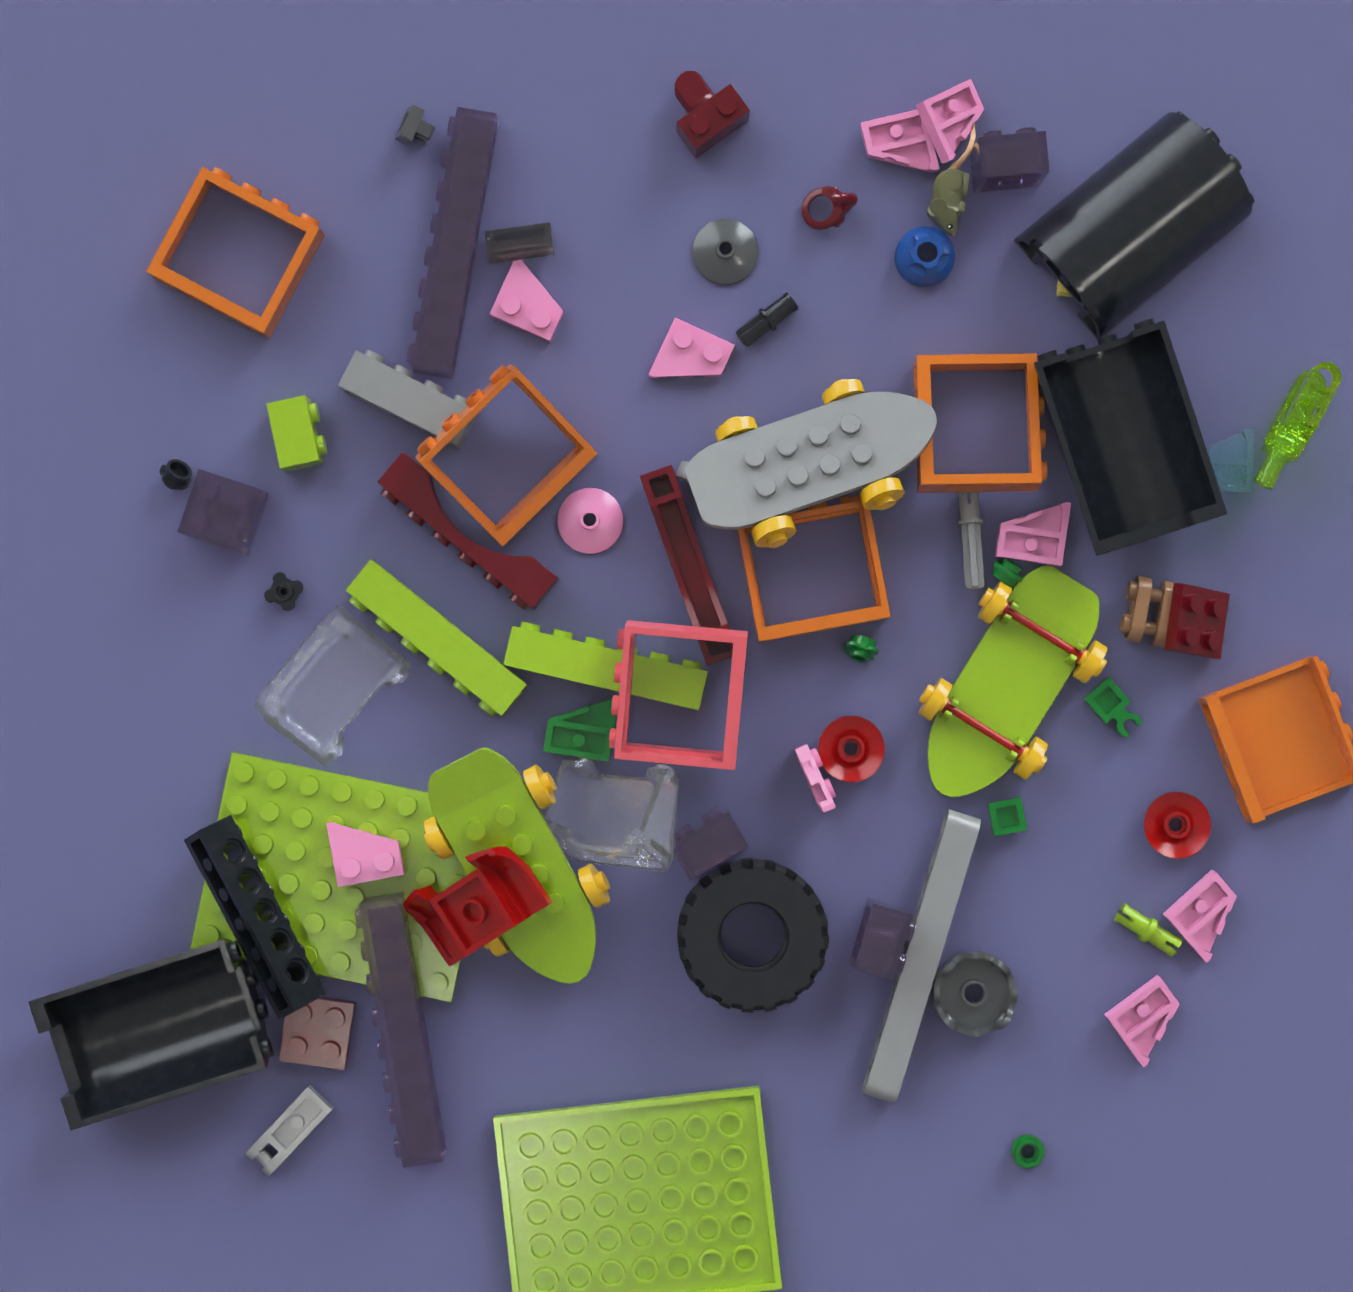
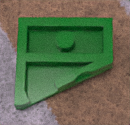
[543,698,616,762]

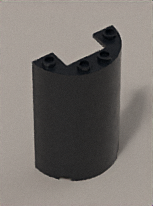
[1014,111,1255,340]
[1034,318,1227,556]
[28,938,274,1131]

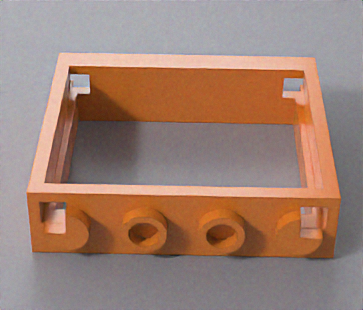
[146,166,325,339]
[913,353,1047,493]
[415,364,598,547]
[737,495,891,642]

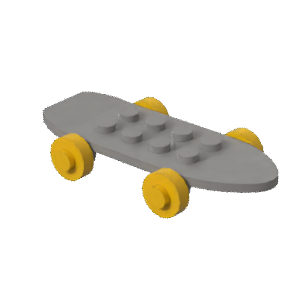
[685,379,937,548]

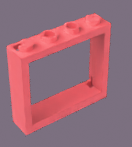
[609,620,748,770]

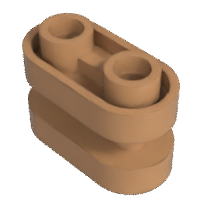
[1119,575,1175,648]

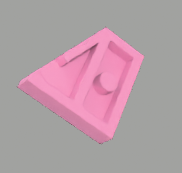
[860,109,940,173]
[648,317,735,379]

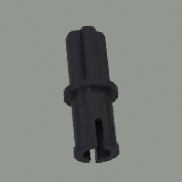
[736,292,798,346]

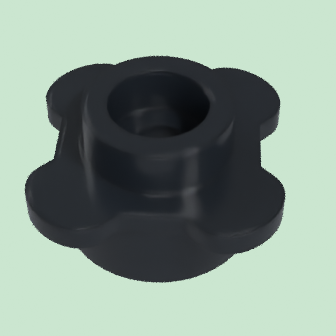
[264,572,304,611]

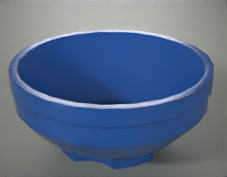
[895,226,955,287]

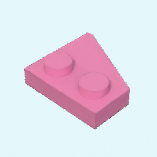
[916,79,984,164]
[490,256,564,343]
[994,502,1071,567]
[793,744,836,813]
[326,822,406,887]
[1163,870,1237,963]
[1104,975,1180,1068]

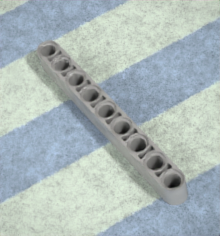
[862,809,981,1104]

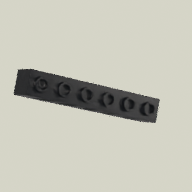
[184,815,326,1019]

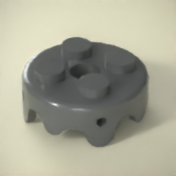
[932,950,1018,1037]

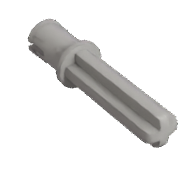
[957,492,985,590]

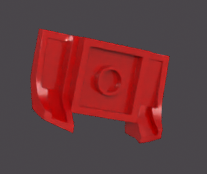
[403,846,552,967]

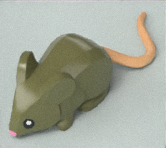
[927,122,976,236]

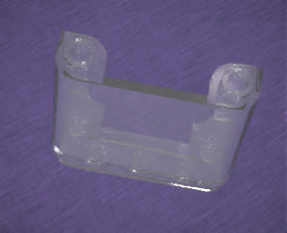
[255,604,412,767]
[542,758,679,872]

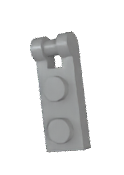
[245,1085,334,1176]

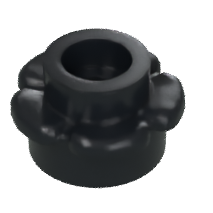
[159,459,192,490]

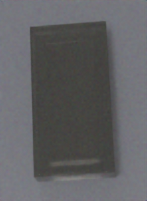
[485,222,555,264]

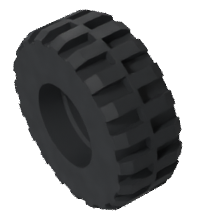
[677,858,829,1013]

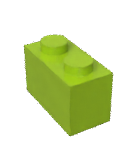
[266,395,327,472]

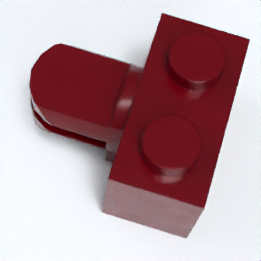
[674,71,750,159]

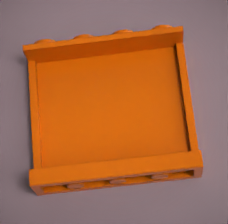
[1198,656,1353,824]

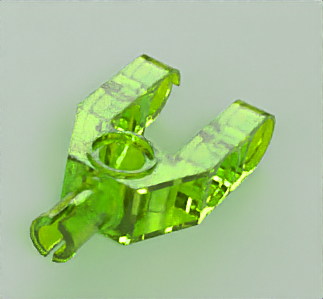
[1253,362,1342,490]

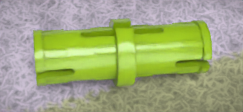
[1114,903,1182,957]

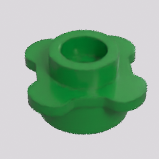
[843,635,878,662]

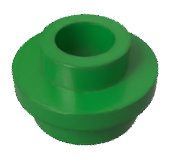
[992,558,1024,587]
[1011,1134,1045,1169]

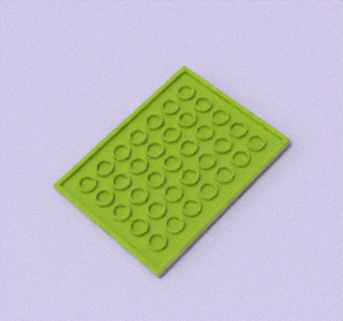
[191,752,467,1002]
[493,1085,782,1292]

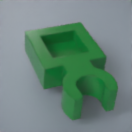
[1082,677,1142,737]

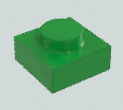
[986,797,1027,836]

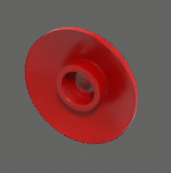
[818,716,885,782]
[1143,792,1211,859]

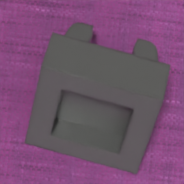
[395,105,435,145]

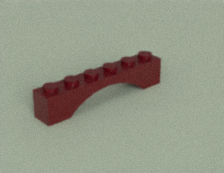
[377,451,559,610]
[640,465,733,666]

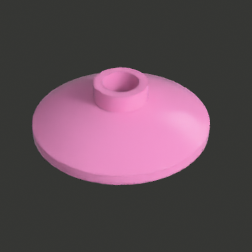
[557,488,623,554]

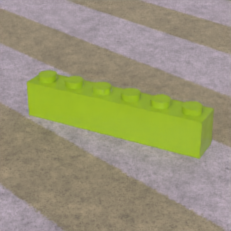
[346,559,529,717]
[503,621,708,710]

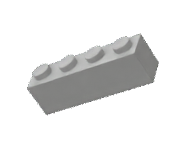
[338,349,478,449]

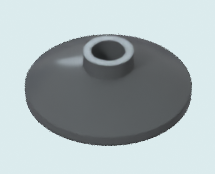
[692,219,758,285]

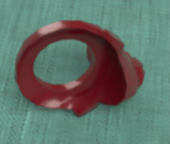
[801,186,858,230]

